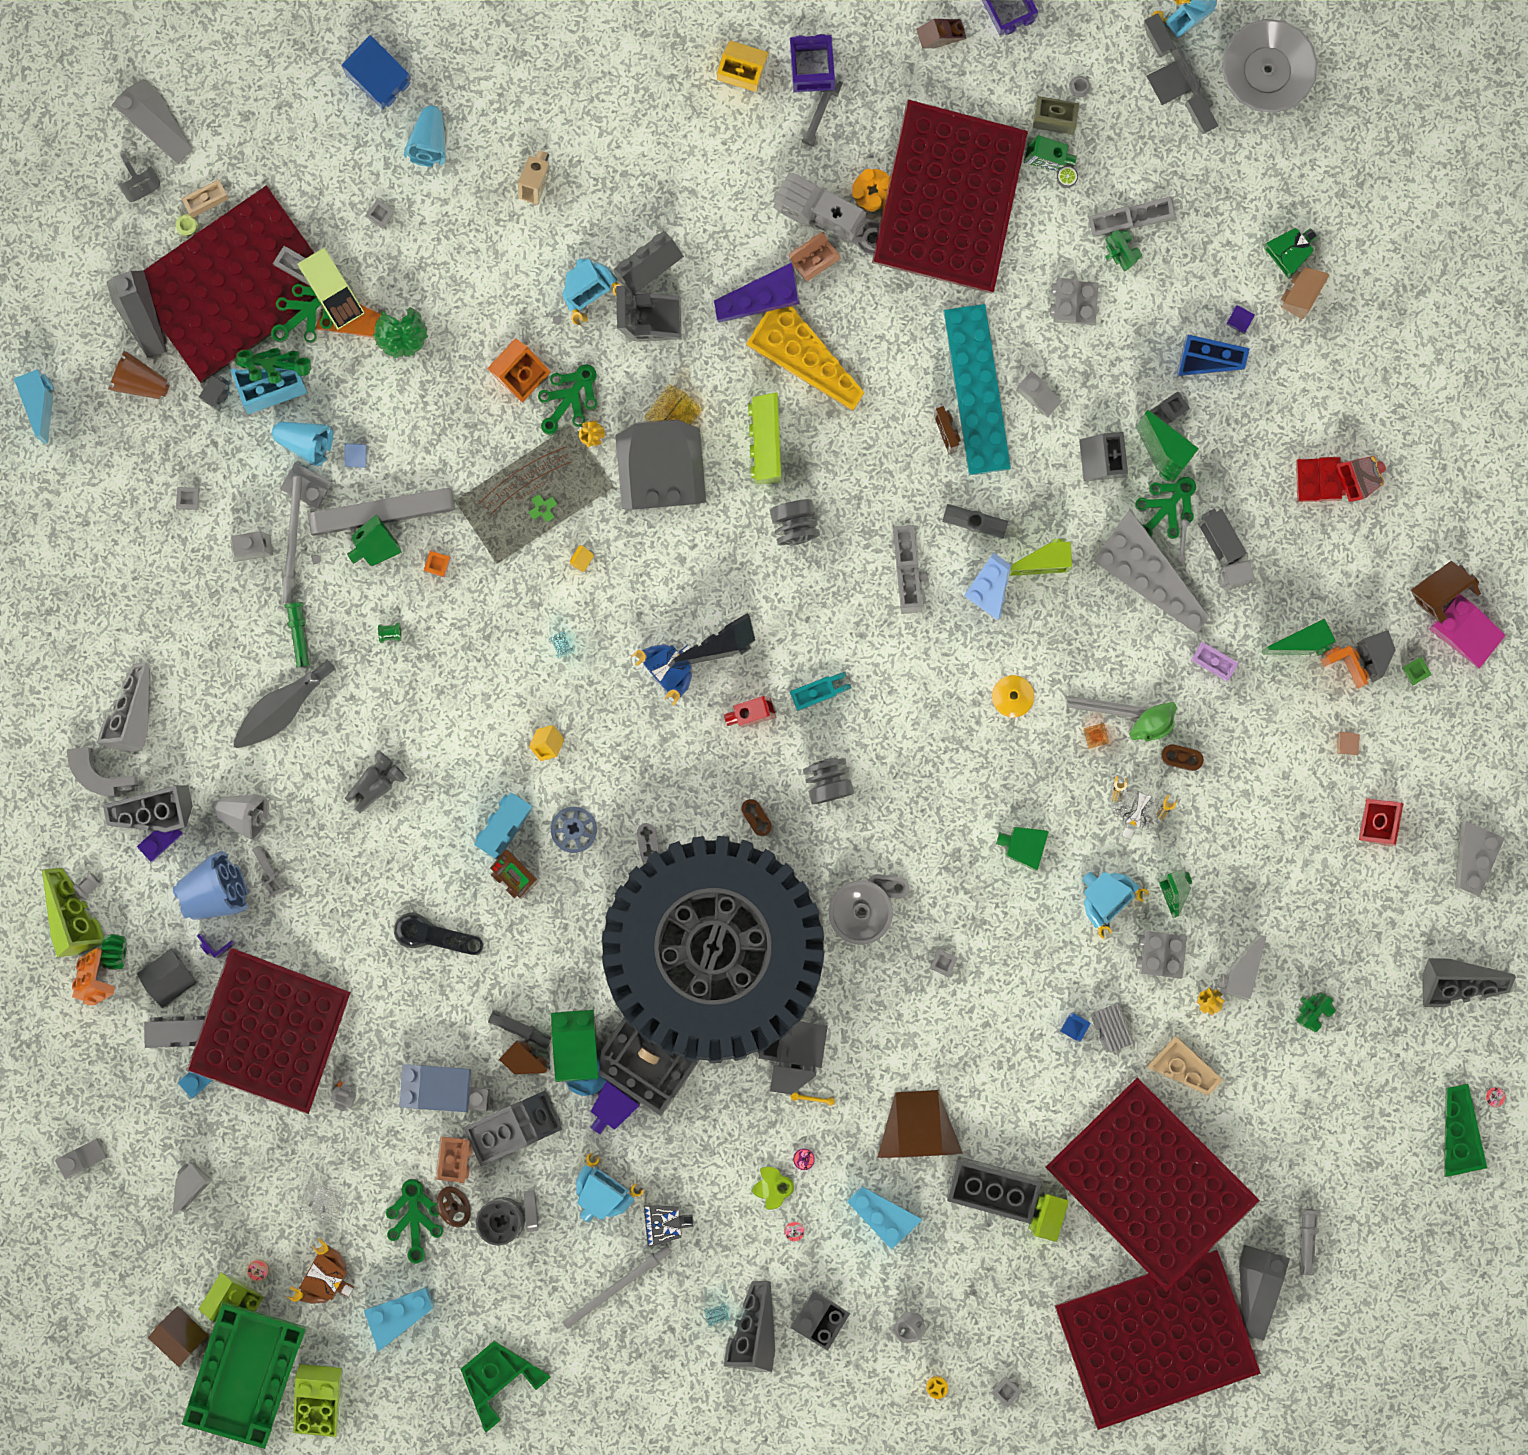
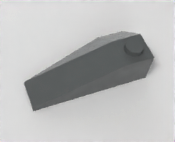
[106,270,167,358]
[103,785,193,832]
[1239,1245,1290,1341]
[724,1281,775,1372]

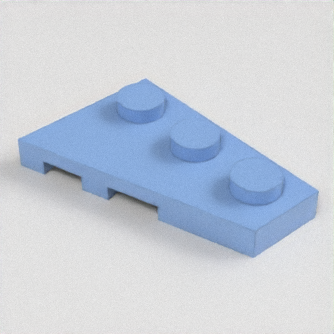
[964,553,1011,620]

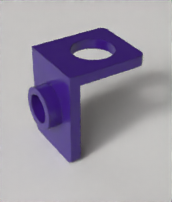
[197,934,236,958]

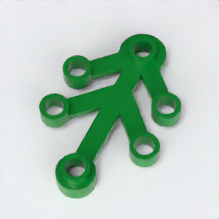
[271,284,333,343]
[235,348,312,384]
[538,364,598,435]
[1135,477,1196,539]
[386,1179,444,1264]

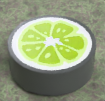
[1057,166,1078,188]

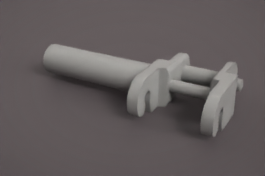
[252,846,294,898]

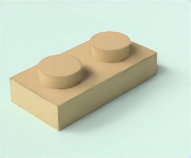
[181,179,229,218]

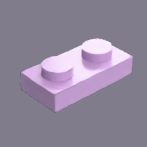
[1190,642,1239,682]

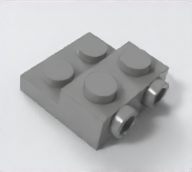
[1050,278,1099,325]
[1136,931,1187,979]

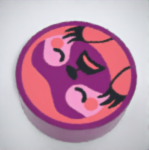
[793,1148,815,1170]

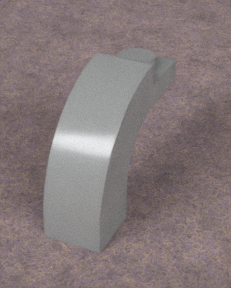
[67,747,138,797]

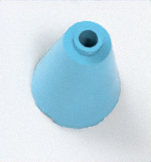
[404,105,446,167]
[272,421,333,466]

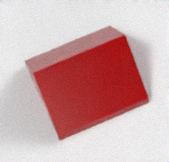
[1359,798,1404,847]

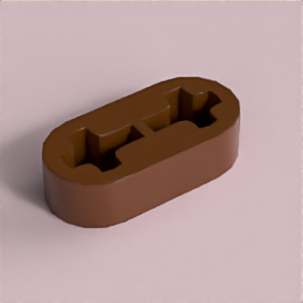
[741,799,772,837]

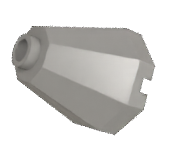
[214,794,269,841]

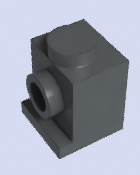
[199,376,231,411]

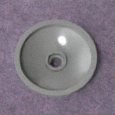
[829,880,893,945]

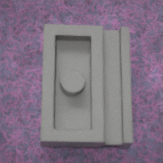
[280,462,332,509]

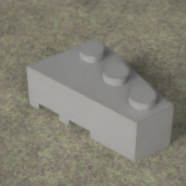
[1455,821,1505,898]

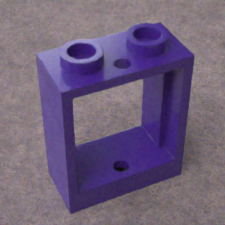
[982,0,1038,36]
[790,34,835,93]

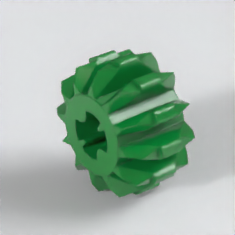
[101,934,127,970]

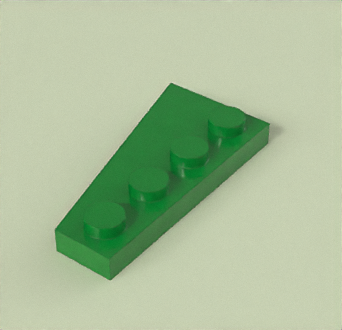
[1444,1084,1487,1177]

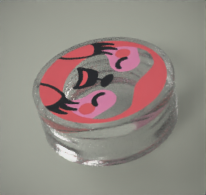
[1483,1086,1506,1108]
[784,1220,805,1243]

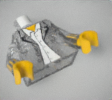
[1110,776,1177,840]

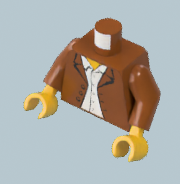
[287,1238,355,1304]

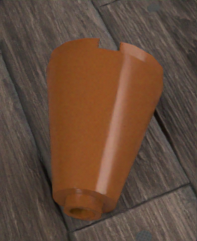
[108,351,170,399]

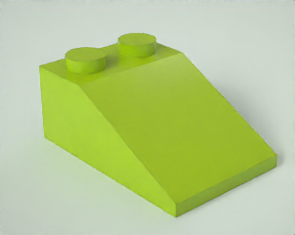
[1009,538,1072,576]

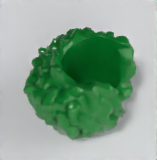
[373,307,428,359]

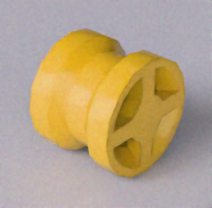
[926,1376,948,1399]

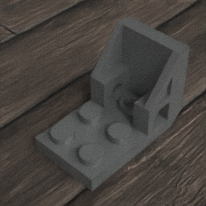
[616,285,682,341]
[463,1091,562,1167]

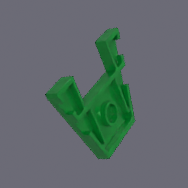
[460,1340,551,1432]

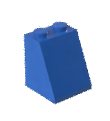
[341,35,411,109]

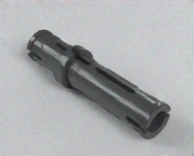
[488,1010,552,1049]

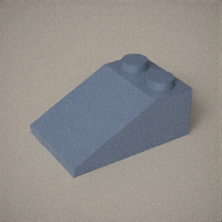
[399,1064,471,1112]

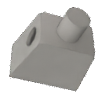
[230,531,273,562]

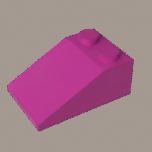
[1429,594,1506,669]

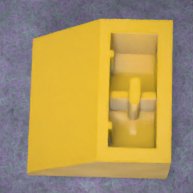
[717,40,769,93]

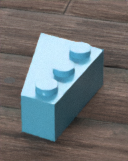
[230,368,308,415]
[474,792,533,860]
[847,1186,923,1250]
[364,1287,434,1352]

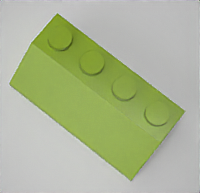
[748,392,781,484]

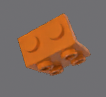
[1320,645,1369,689]
[72,948,115,1005]

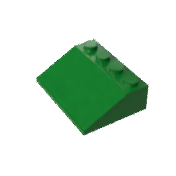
[1136,410,1199,482]

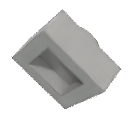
[365,199,395,229]
[176,487,200,510]
[929,949,958,977]
[991,1376,1022,1408]

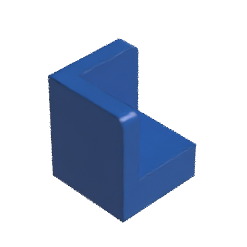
[1060,1013,1091,1042]

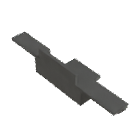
[1144,13,1219,134]

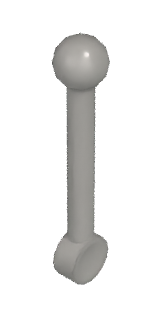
[1177,519,1190,563]

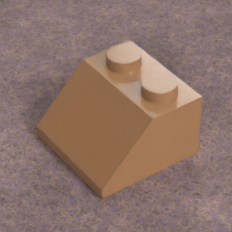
[1281,267,1330,319]

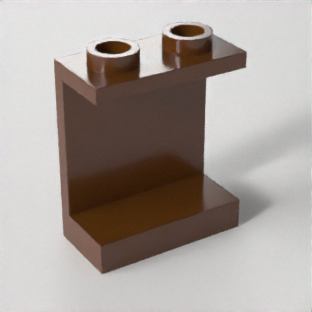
[1411,561,1481,623]

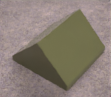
[1032,96,1079,135]

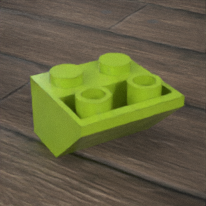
[1028,1192,1069,1242]
[198,1272,264,1322]

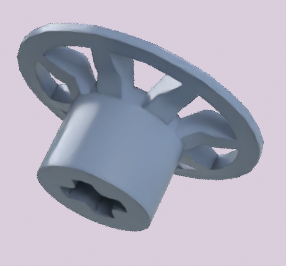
[551,807,597,853]

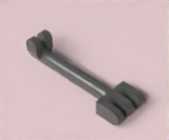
[802,81,843,146]

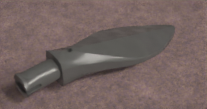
[233,659,335,748]

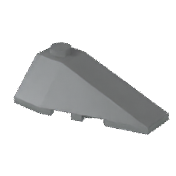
[97,662,149,752]

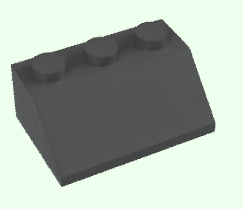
[614,231,684,295]

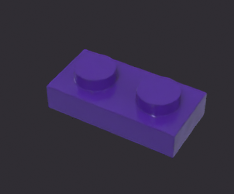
[136,829,183,863]

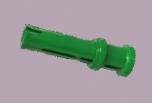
[284,602,310,667]

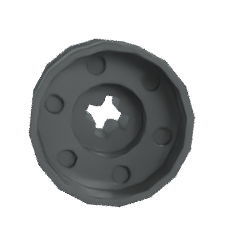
[769,499,820,546]
[803,758,854,805]
[476,1197,526,1246]

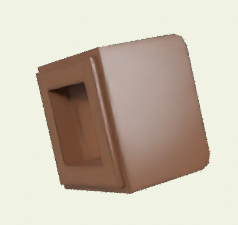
[1337,732,1360,755]

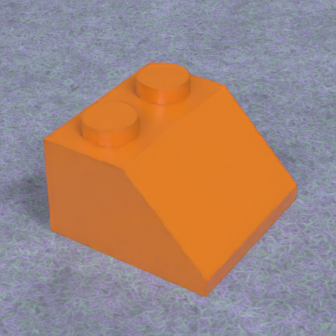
[487,338,551,403]

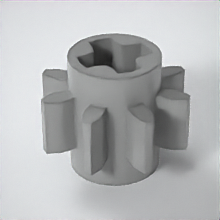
[330,1084,356,1111]

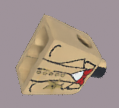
[518,151,549,205]

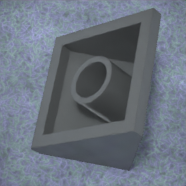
[137,948,197,1008]

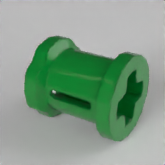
[378,622,402,643]

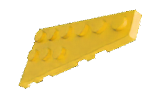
[746,306,864,411]

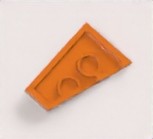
[315,304,381,338]

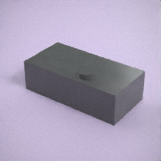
[947,1156,1042,1224]

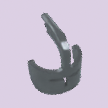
[118,151,160,202]

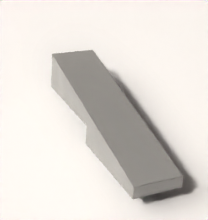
[1088,196,1177,237]
[893,525,922,614]

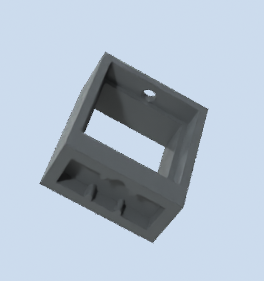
[1198,508,1247,568]

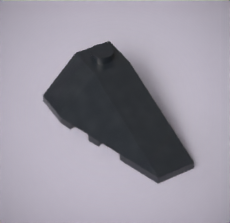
[668,613,755,668]

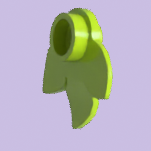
[751,1167,794,1210]

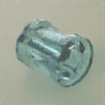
[549,631,574,659]
[704,1303,730,1327]

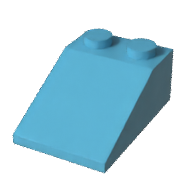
[14,369,54,444]

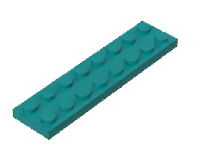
[943,304,1011,476]

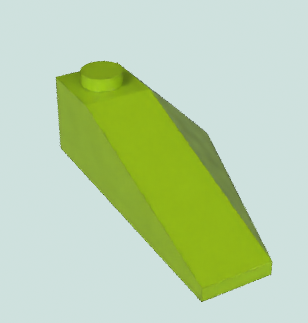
[42,868,104,957]

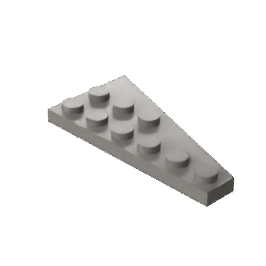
[1093,509,1209,634]

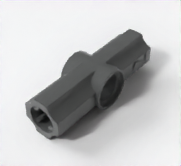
[942,504,1008,539]

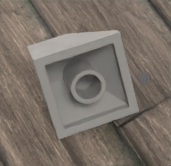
[173,1163,212,1214]

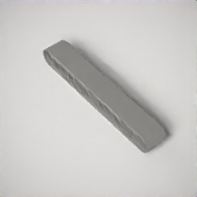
[308,488,455,536]

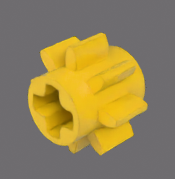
[579,420,605,447]
[1197,987,1225,1016]

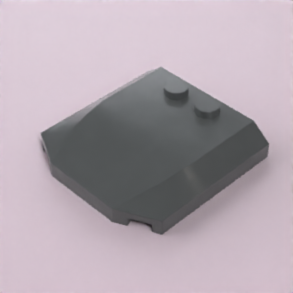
[615,419,706,510]
[598,1018,700,1116]

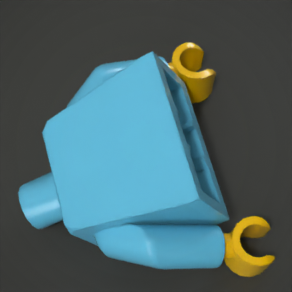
[1151,0,1217,39]
[562,258,623,325]
[1082,872,1149,939]
[576,1153,644,1222]

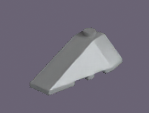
[112,79,192,164]

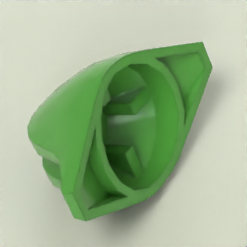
[1129,702,1177,742]

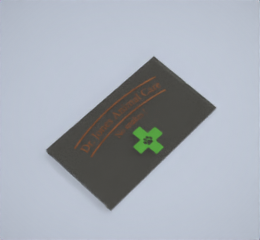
[455,425,613,564]

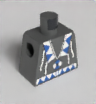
[644,1204,694,1247]

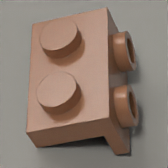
[789,232,841,282]
[436,1136,472,1183]

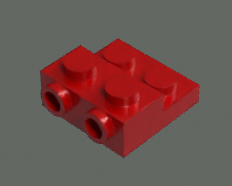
[1296,457,1346,502]

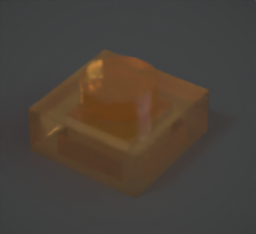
[1083,723,1109,749]

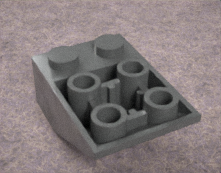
[758,1021,828,1068]

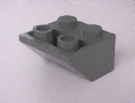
[1079,432,1128,481]
[1356,630,1396,683]
[770,1062,817,1095]
[791,1289,850,1351]

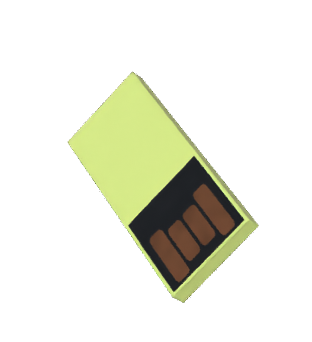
[297,247,364,330]

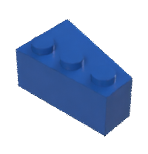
[1176,334,1250,376]

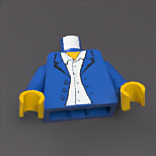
[631,644,692,706]

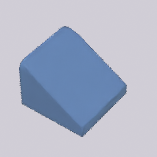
[345,443,367,468]

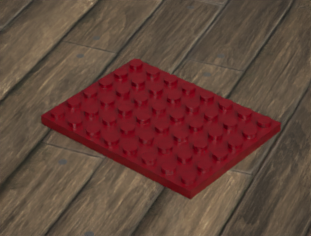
[872,99,1028,294]
[144,185,317,383]
[1045,1077,1260,1292]
[1054,1249,1261,1430]

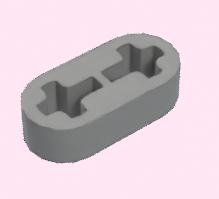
[637,823,659,863]
[524,1190,538,1232]

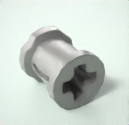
[73,871,102,899]

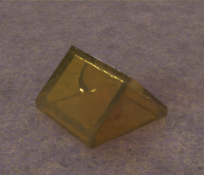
[644,384,702,425]

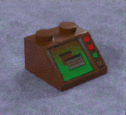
[490,849,539,899]

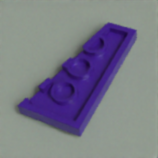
[714,262,800,323]

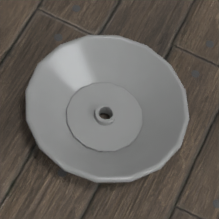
[1222,19,1318,113]

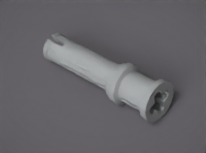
[1300,1209,1320,1275]

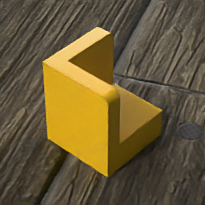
[529,725,564,761]

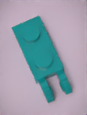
[789,672,852,712]

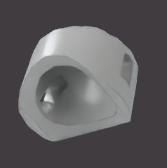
[893,1312,926,1343]

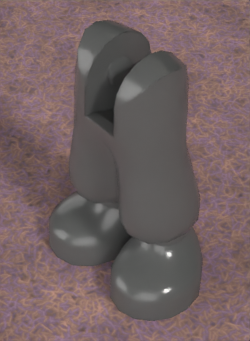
[345,750,407,813]

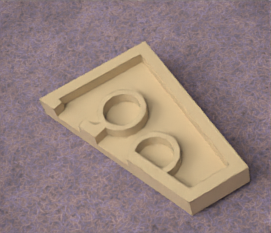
[1146,1035,1223,1096]

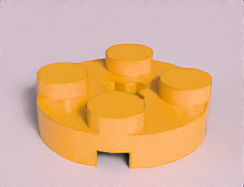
[852,168,890,212]

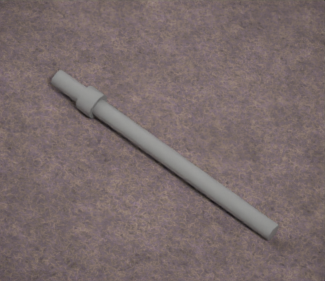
[282,476,302,604]
[563,1245,672,1329]

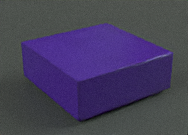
[1226,305,1255,334]

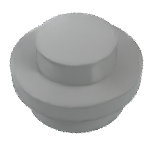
[1069,76,1090,97]

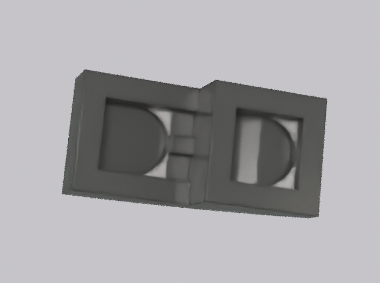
[1141,392,1190,425]

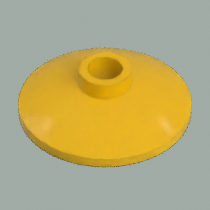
[992,675,1034,718]

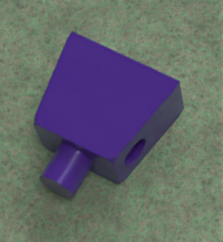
[590,1081,640,1135]

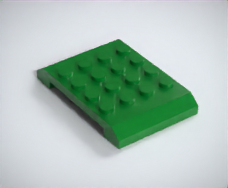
[182,1302,306,1449]

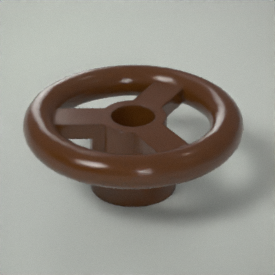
[437,1186,471,1228]

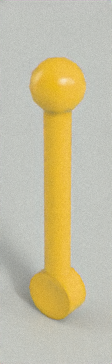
[790,1092,835,1106]

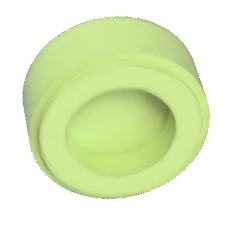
[176,214,198,236]

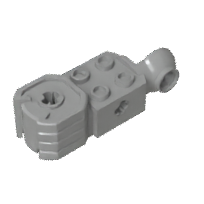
[773,173,880,255]

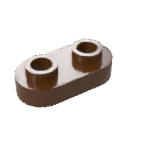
[1161,744,1204,771]

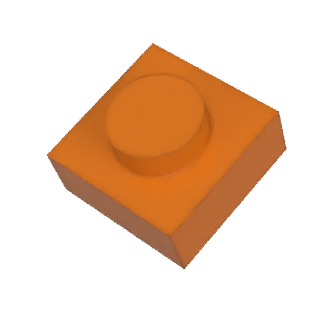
[424,550,451,578]

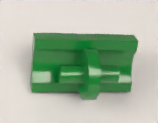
[1105,230,1142,272]
[1295,992,1336,1032]

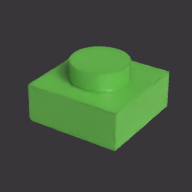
[1402,657,1432,686]

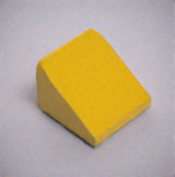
[569,545,594,572]

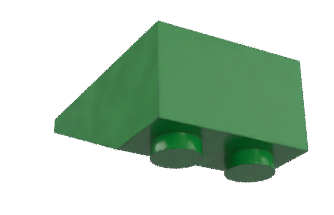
[1262,618,1336,656]
[551,1010,598,1082]

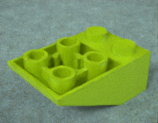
[293,1364,342,1437]

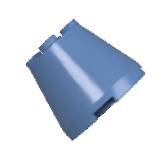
[173,851,249,920]

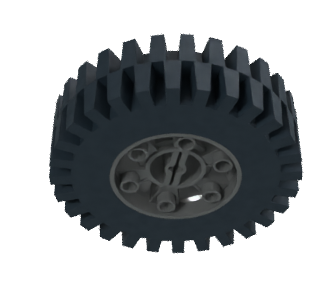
[601,836,825,1063]

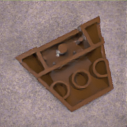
[877,1090,963,1158]

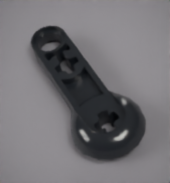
[394,912,484,955]

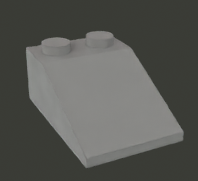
[1218,935,1267,999]

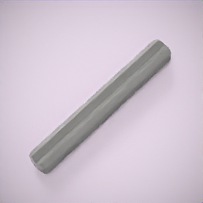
[1066,696,1149,719]

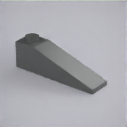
[1422,958,1516,1007]

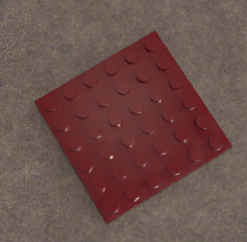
[186,948,351,1114]

